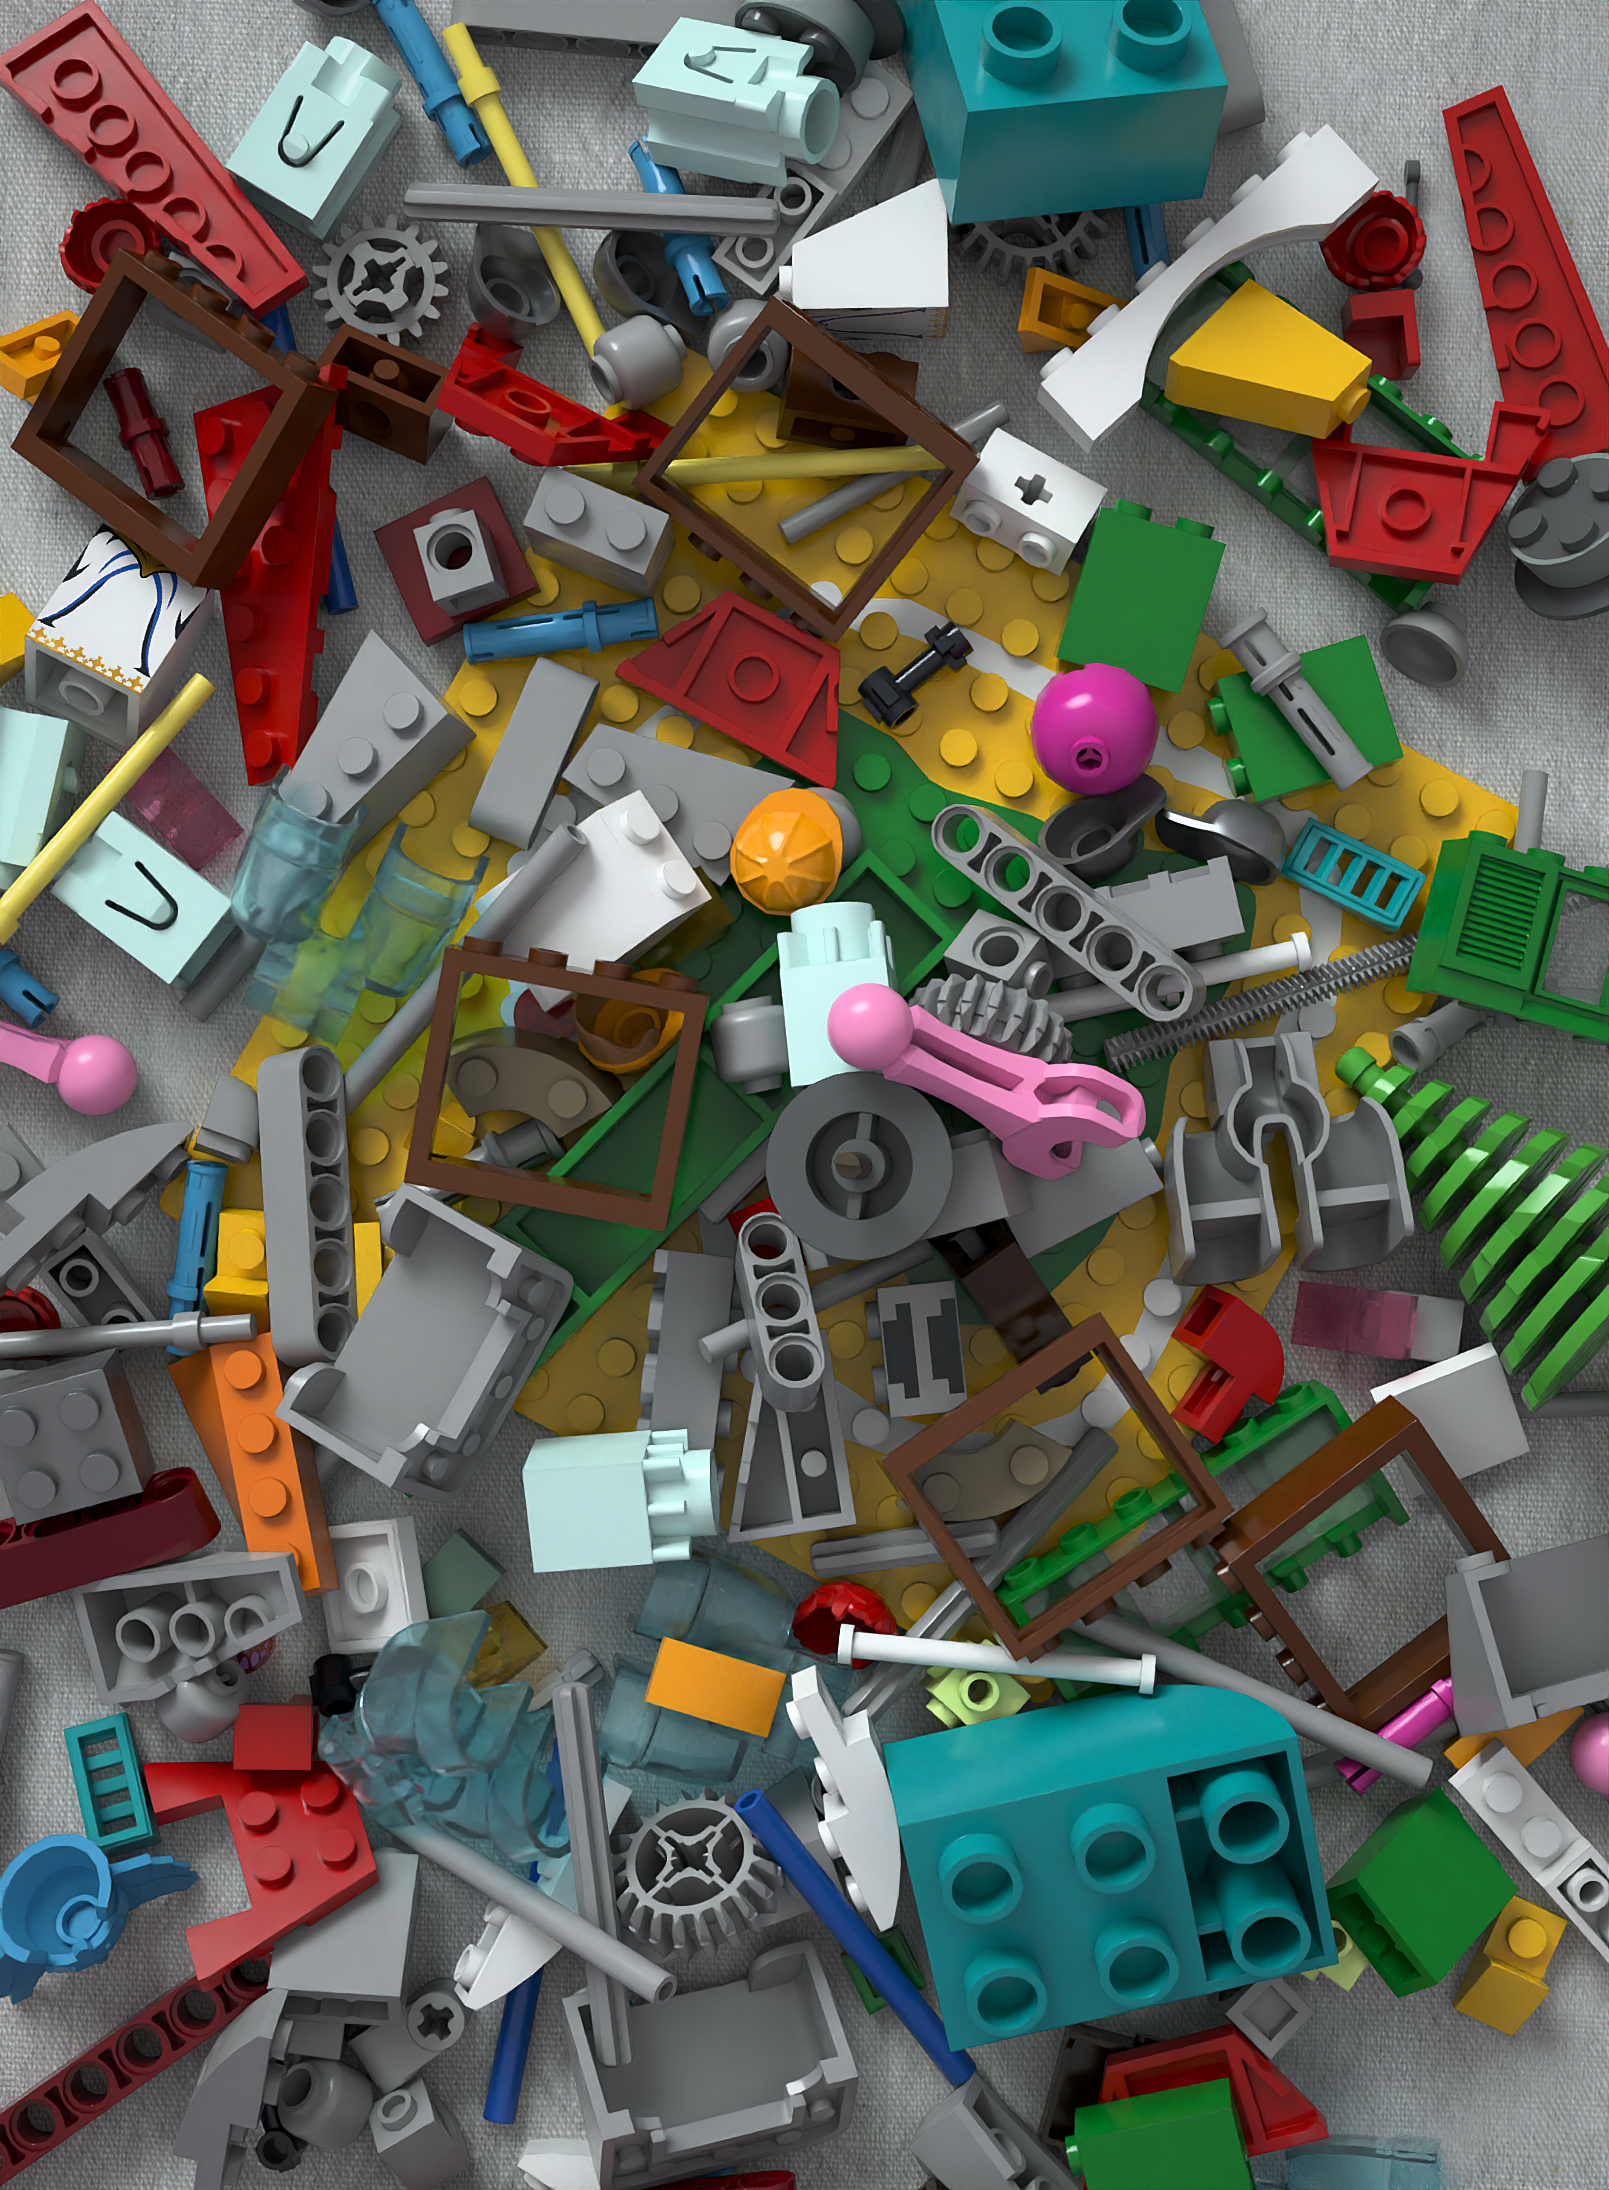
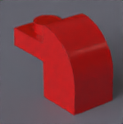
[1170,1284,1285,1445]

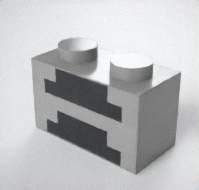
[865,1280,967,1418]

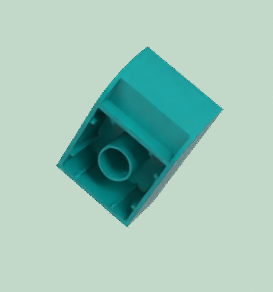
[895,0,1228,225]
[882,1684,1339,2052]

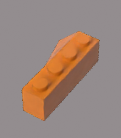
[166,1332,340,1598]

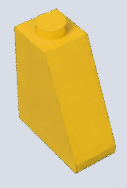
[1164,278,1372,439]

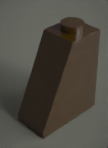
[928,1220,1094,1395]

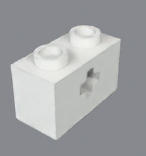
[949,427,1108,577]

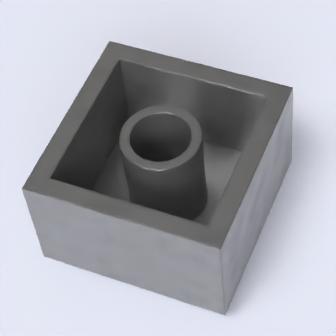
[0,1347,156,1526]

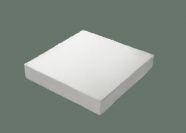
[1370,1342,1530,1499]
[322,1515,433,1655]

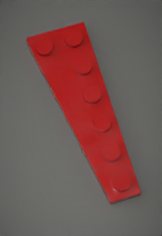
[1442,84,1609,487]

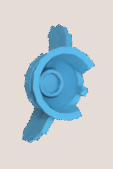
[0,1833,199,2005]

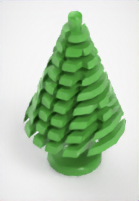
[1335,1046,1609,1413]

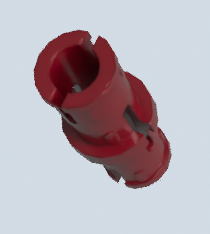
[102,367,186,501]

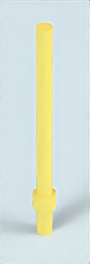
[441,22,606,358]
[562,445,945,495]
[0,673,216,946]

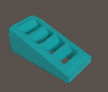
[1279,817,1427,935]
[63,1712,162,1859]

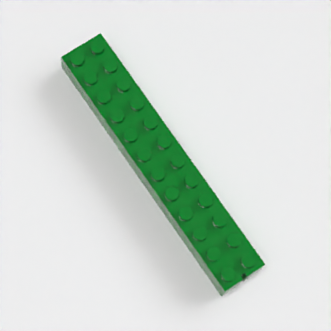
[403,848,957,1499]

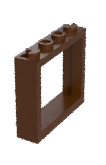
[10,248,340,591]
[631,290,981,643]
[403,935,712,1232]
[876,1312,1235,1664]
[1209,1394,1512,1733]

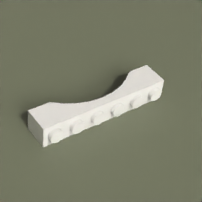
[1036,124,1380,455]

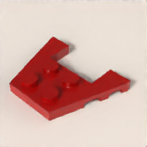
[435,322,673,467]
[1308,401,1553,586]
[142,1760,379,1993]

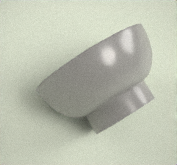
[1379,602,1469,688]

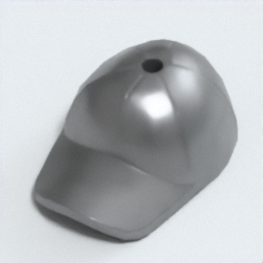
[466,224,561,341]
[592,230,713,340]
[1037,773,1170,883]
[1155,799,1286,886]

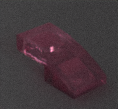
[104,742,245,873]
[1291,1281,1419,1361]

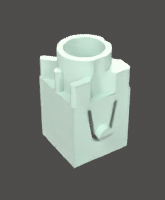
[632,17,840,188]
[225,36,403,245]
[0,706,88,893]
[50,811,248,992]
[777,902,899,1094]
[522,1429,720,1573]

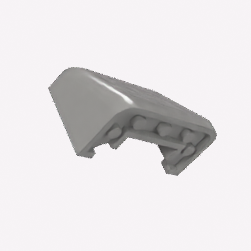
[274,1181,574,1504]
[1445,1534,1609,1737]
[561,1938,859,2190]

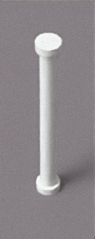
[1042,932,1312,1018]
[838,1624,1156,1694]

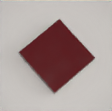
[373,475,541,647]

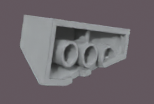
[70,1551,309,1705]

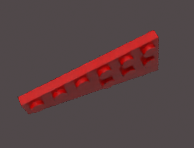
[193,364,348,787]

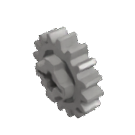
[313,213,452,349]

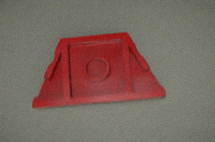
[615,589,841,790]
[1083,2023,1329,2190]

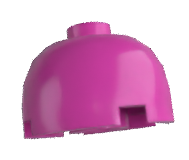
[1030,663,1160,796]

